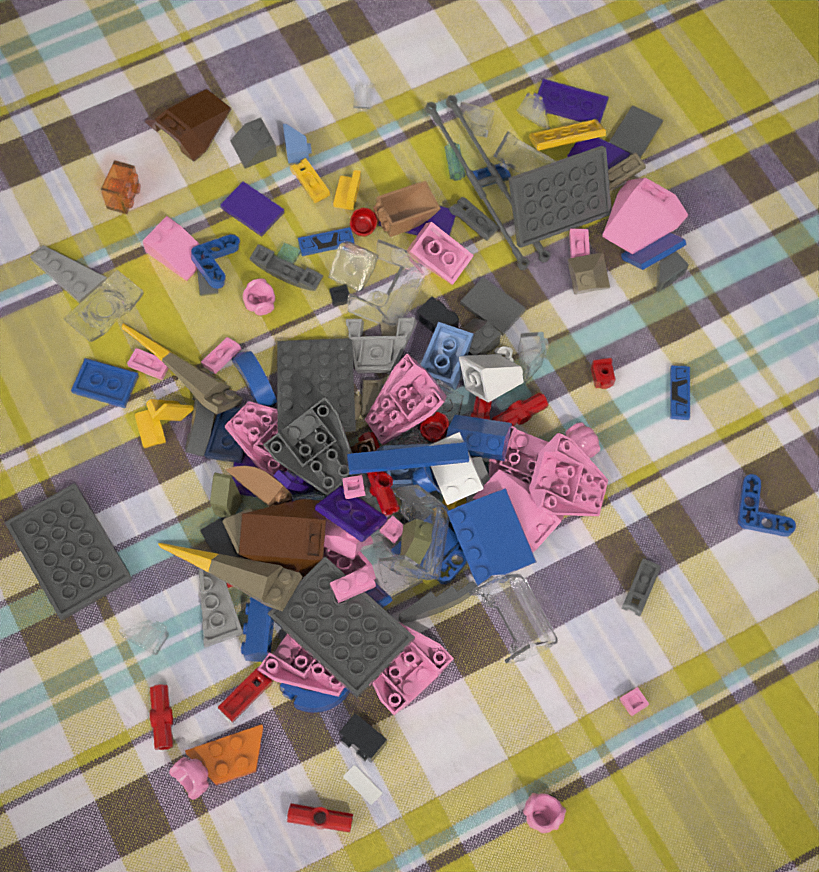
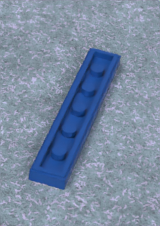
[347,442,469,475]

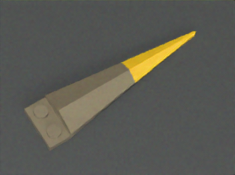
[122,323,243,414]
[158,543,302,611]

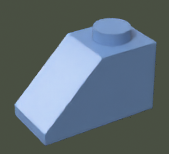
[283,124,312,164]

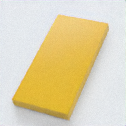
[529,119,606,151]

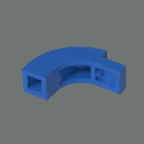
[231,351,277,407]
[280,683,350,713]

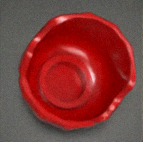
[349,207,377,237]
[420,412,450,442]

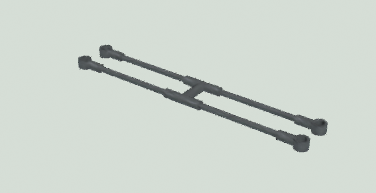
[425,95,551,270]

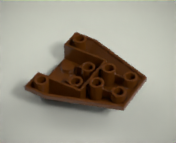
[145,88,231,162]
[238,499,326,579]

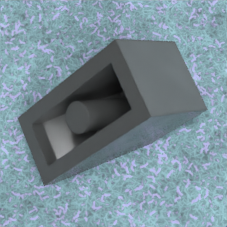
[656,251,689,293]

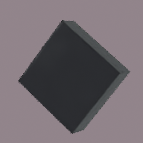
[329,284,351,307]

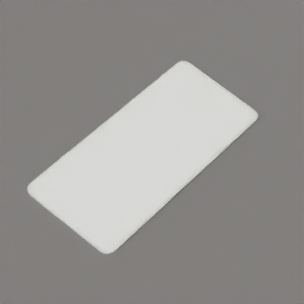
[343,765,382,805]

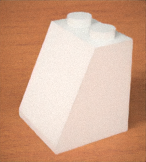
[459,354,524,402]

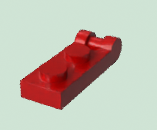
[217,667,274,723]

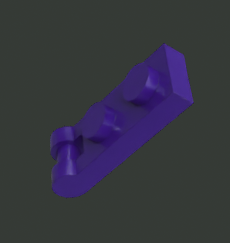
[273,470,315,494]

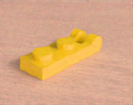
[290,158,330,203]

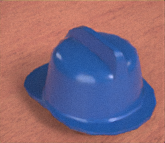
[412,466,441,495]

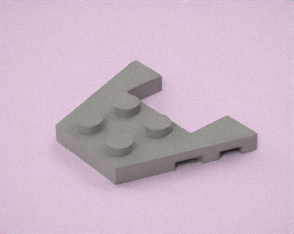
[346,318,417,373]

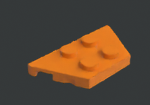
[185,725,264,785]

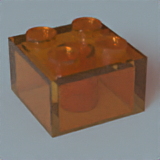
[101,160,141,214]

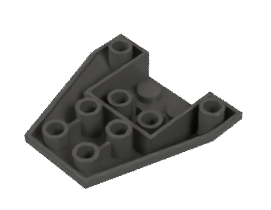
[263,396,355,495]

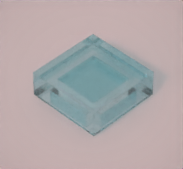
[277,243,301,264]

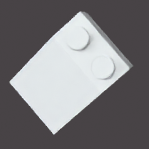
[428,432,484,505]

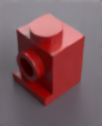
[591,358,616,389]

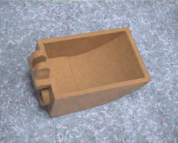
[373,180,441,237]
[225,466,294,507]

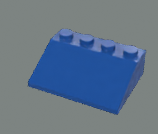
[447,488,537,586]

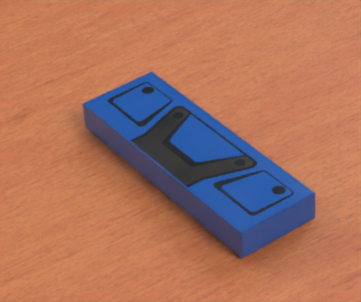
[298,227,355,256]
[670,365,690,420]

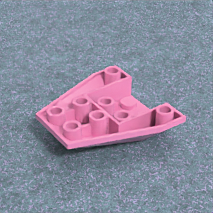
[603,178,688,254]
[365,354,447,445]
[225,401,292,480]
[489,426,549,484]
[529,433,608,516]
[473,469,564,552]
[372,622,454,715]
[258,634,345,697]

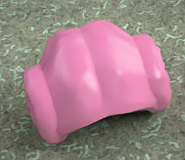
[243,278,275,316]
[565,422,600,458]
[169,757,209,800]
[523,793,566,833]

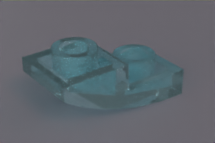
[494,380,532,411]

